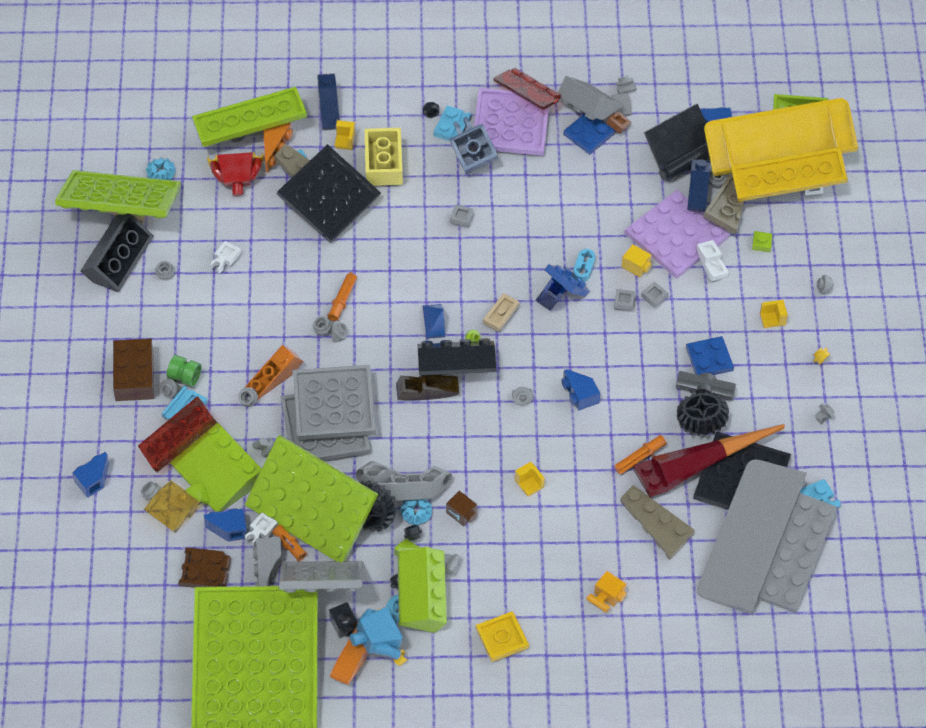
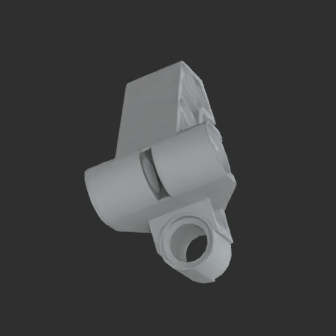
[356,461,453,500]

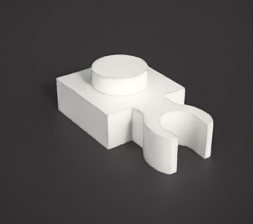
[211,241,241,273]
[245,513,278,546]

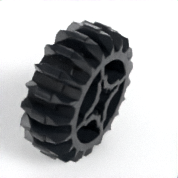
[676,391,729,437]
[360,480,397,533]

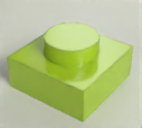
[752,231,773,253]

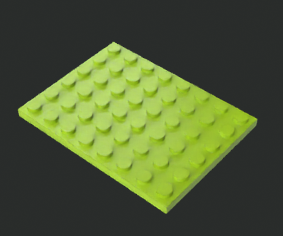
[191,586,318,728]

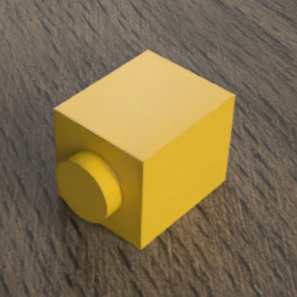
[621,244,652,278]

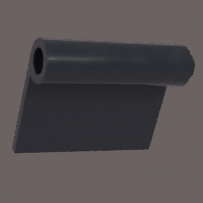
[644,104,710,182]

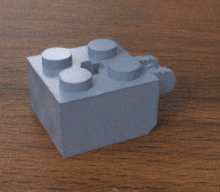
[449,117,498,174]

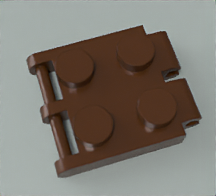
[178,547,231,588]

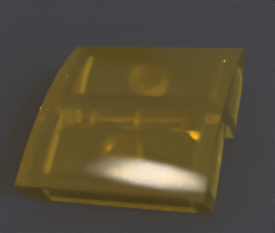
[144,480,201,533]

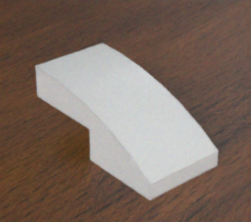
[696,240,729,282]

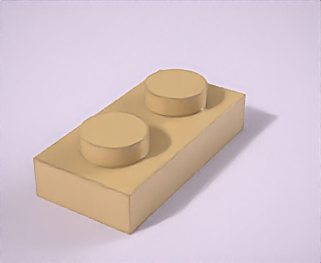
[483,293,519,332]

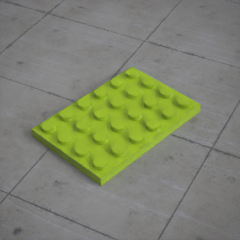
[55,170,181,218]
[245,435,378,564]

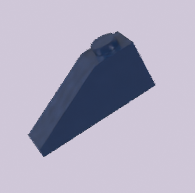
[317,73,340,131]
[687,159,711,212]

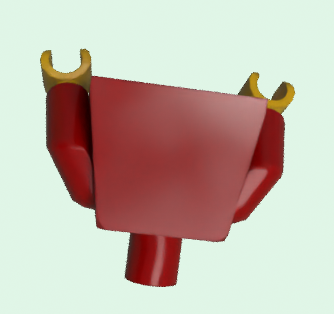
[207,152,264,196]

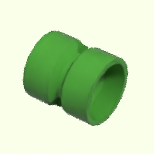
[167,355,202,387]

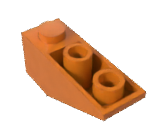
[264,122,293,173]
[244,344,304,400]

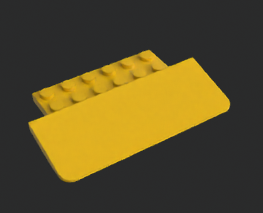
[704,98,858,202]

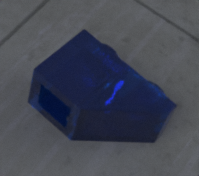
[535,277,566,311]

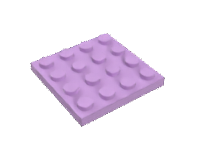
[471,88,550,156]
[624,189,729,279]

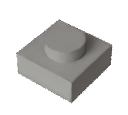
[450,204,473,227]
[641,282,668,308]
[614,289,635,311]

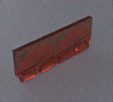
[493,68,561,110]

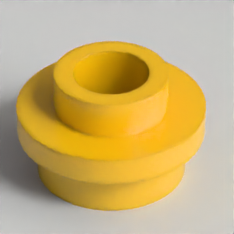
[813,347,830,365]

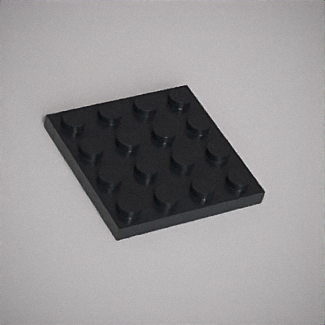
[277,144,381,243]
[693,431,791,510]

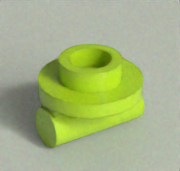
[465,329,481,342]

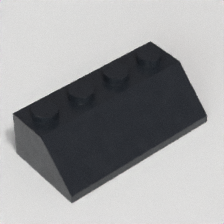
[81,213,154,292]
[417,338,497,375]

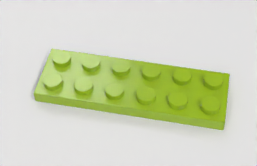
[192,86,307,147]

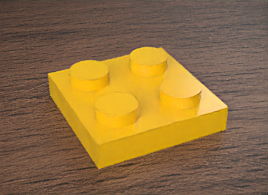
[475,611,529,663]

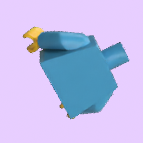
[350,607,407,666]

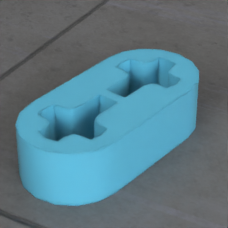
[573,249,595,282]

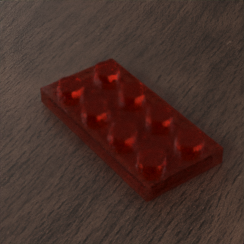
[138,396,218,473]

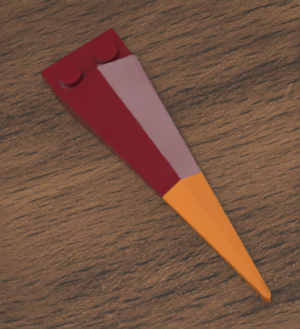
[633,424,785,498]

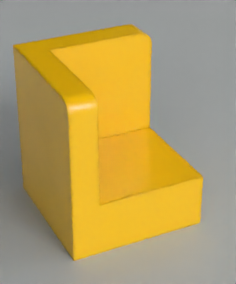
[335,120,355,150]
[759,300,788,328]
[514,461,545,497]

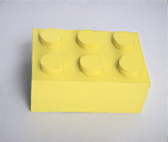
[364,128,403,186]

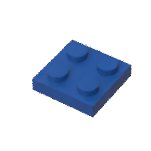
[563,113,615,155]
[544,264,590,297]
[686,336,734,375]

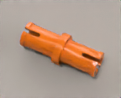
[272,525,307,562]

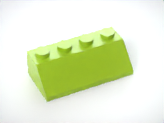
[397,547,447,633]

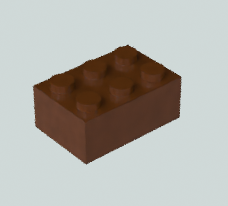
[113,338,154,401]

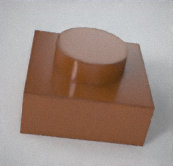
[606,111,631,134]

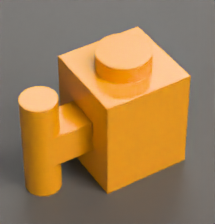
[586,571,627,613]

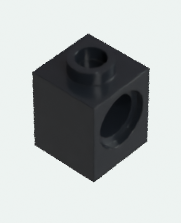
[329,602,358,639]

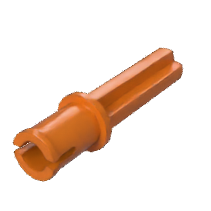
[327,272,357,322]
[614,435,667,474]

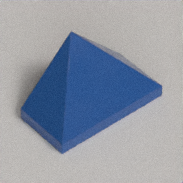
[422,304,445,339]

